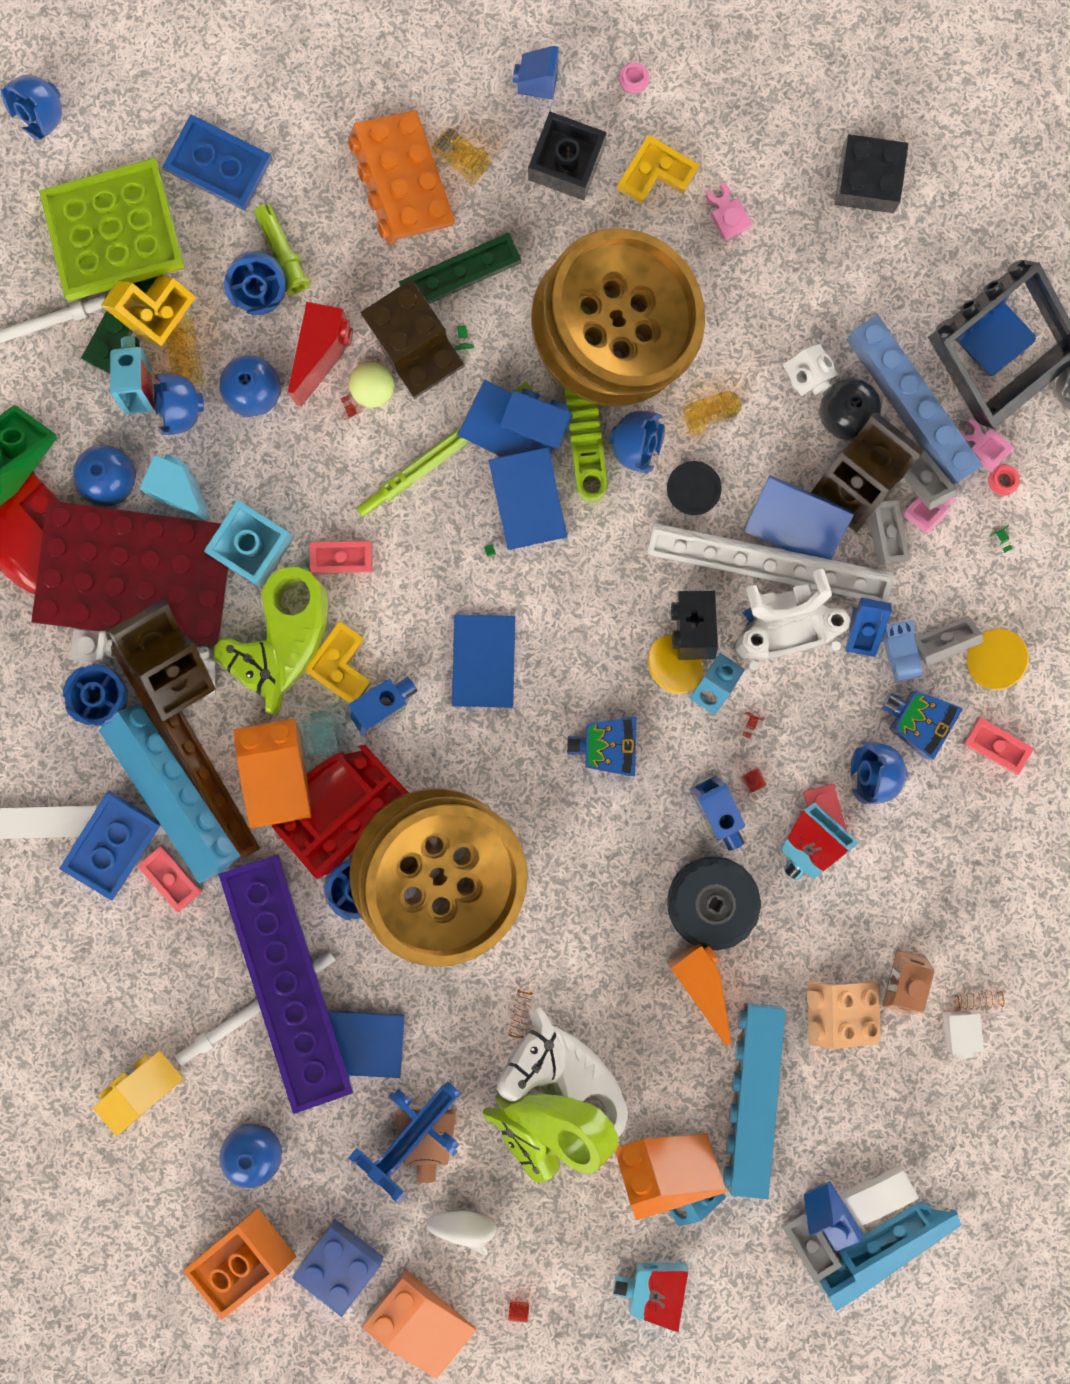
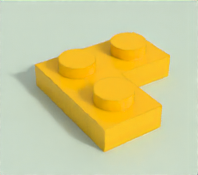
[617,135,700,204]
[305,621,372,704]

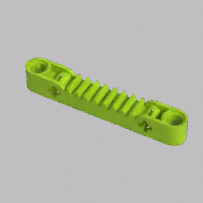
[564,305,607,503]

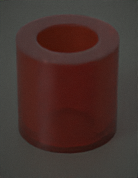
[742,767,767,793]
[508,1300,529,1323]

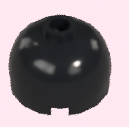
[819,378,882,441]

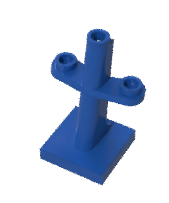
[348,1081,461,1204]

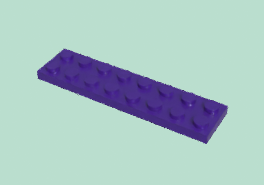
[218,854,354,1114]

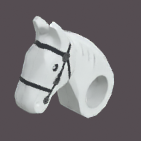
[497,1007,628,1137]

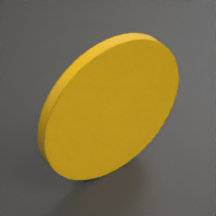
[967,628,1029,690]
[647,635,704,694]

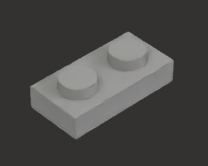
[904,448,957,510]
[869,500,910,565]
[915,616,984,666]
[781,1210,842,1283]

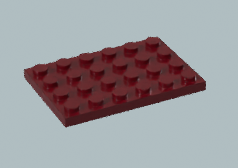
[31,500,229,646]

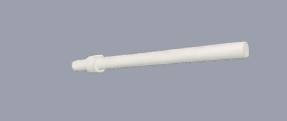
[0,295,106,343]
[175,950,336,1066]

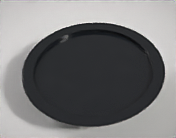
[667,461,722,515]

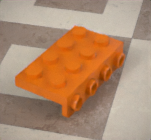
[348,110,455,246]

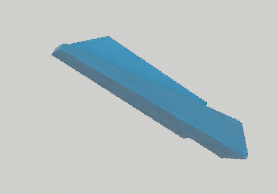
[819,1203,961,1311]

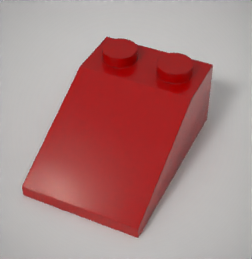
[288,301,353,406]

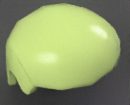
[348,361,395,408]

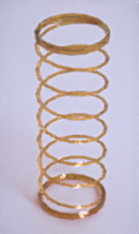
[508,989,533,1039]
[955,991,1005,1011]

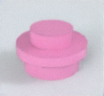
[619,62,649,94]

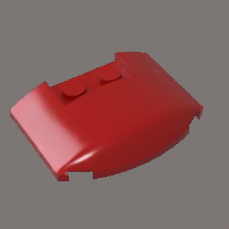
[0,472,61,594]
[271,745,409,879]

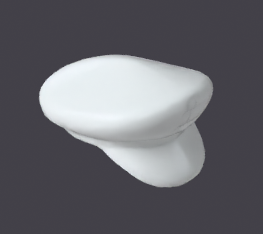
[426,1210,497,1256]

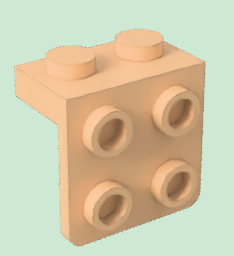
[807,981,880,1049]

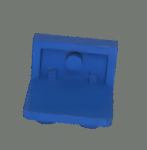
[955,295,1036,376]

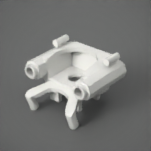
[735,569,850,672]

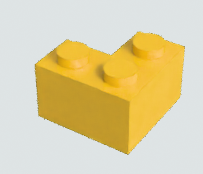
[101,276,196,347]
[93,1050,184,1137]

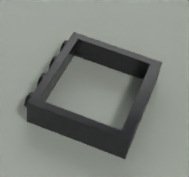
[928,260,1070,429]

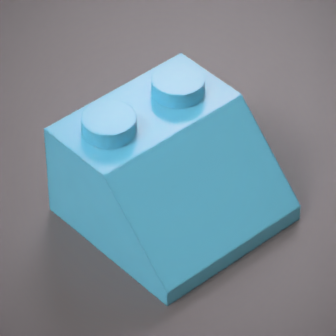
[139,454,210,522]
[204,500,294,589]

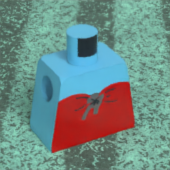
[110,336,155,414]
[782,802,859,880]
[613,1263,688,1332]

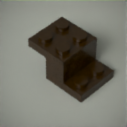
[360,279,465,399]
[811,412,925,533]
[108,599,216,721]

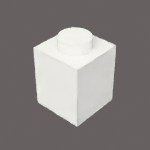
[943,1010,984,1058]

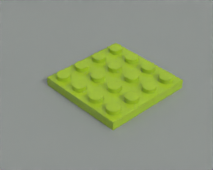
[39,158,185,302]

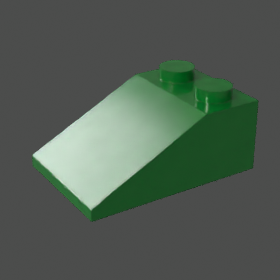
[0,405,57,505]

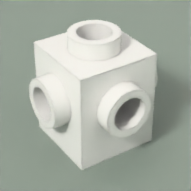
[783,344,838,396]

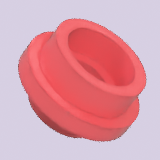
[988,465,1020,496]

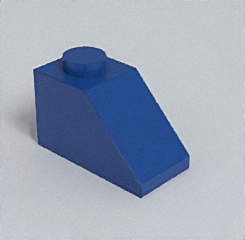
[513,46,559,100]

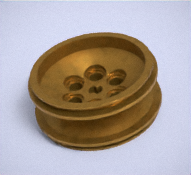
[531,228,705,406]
[350,788,527,967]

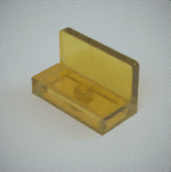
[166,316,205,385]

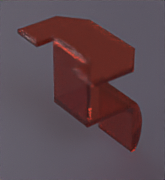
[341,395,362,420]
[742,712,765,739]

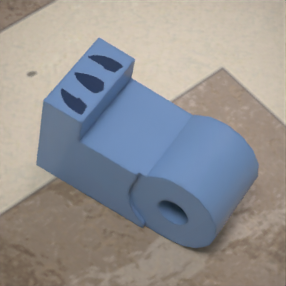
[882,620,922,682]

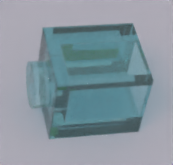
[302,711,342,758]

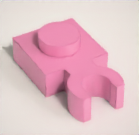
[706,182,752,241]
[959,419,1014,473]
[904,491,958,534]

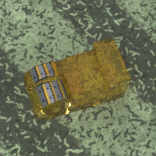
[431,127,491,185]
[682,391,742,439]

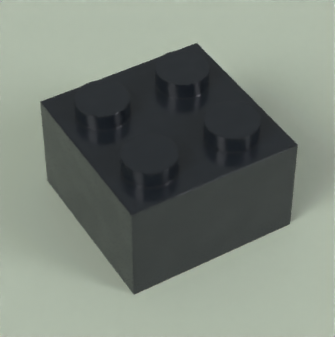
[528,111,607,201]
[834,134,909,214]

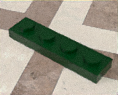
[398,233,522,304]
[81,274,164,374]

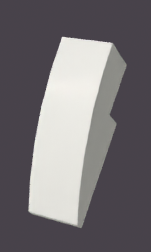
[839,1165,919,1227]

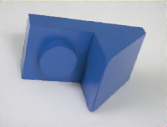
[845,598,892,657]
[804,1181,864,1252]

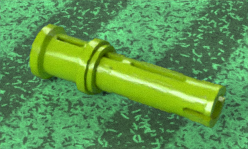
[253,203,311,295]

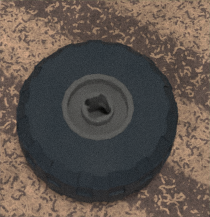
[667,857,761,950]

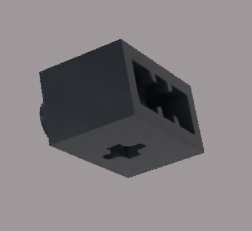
[671,590,718,660]

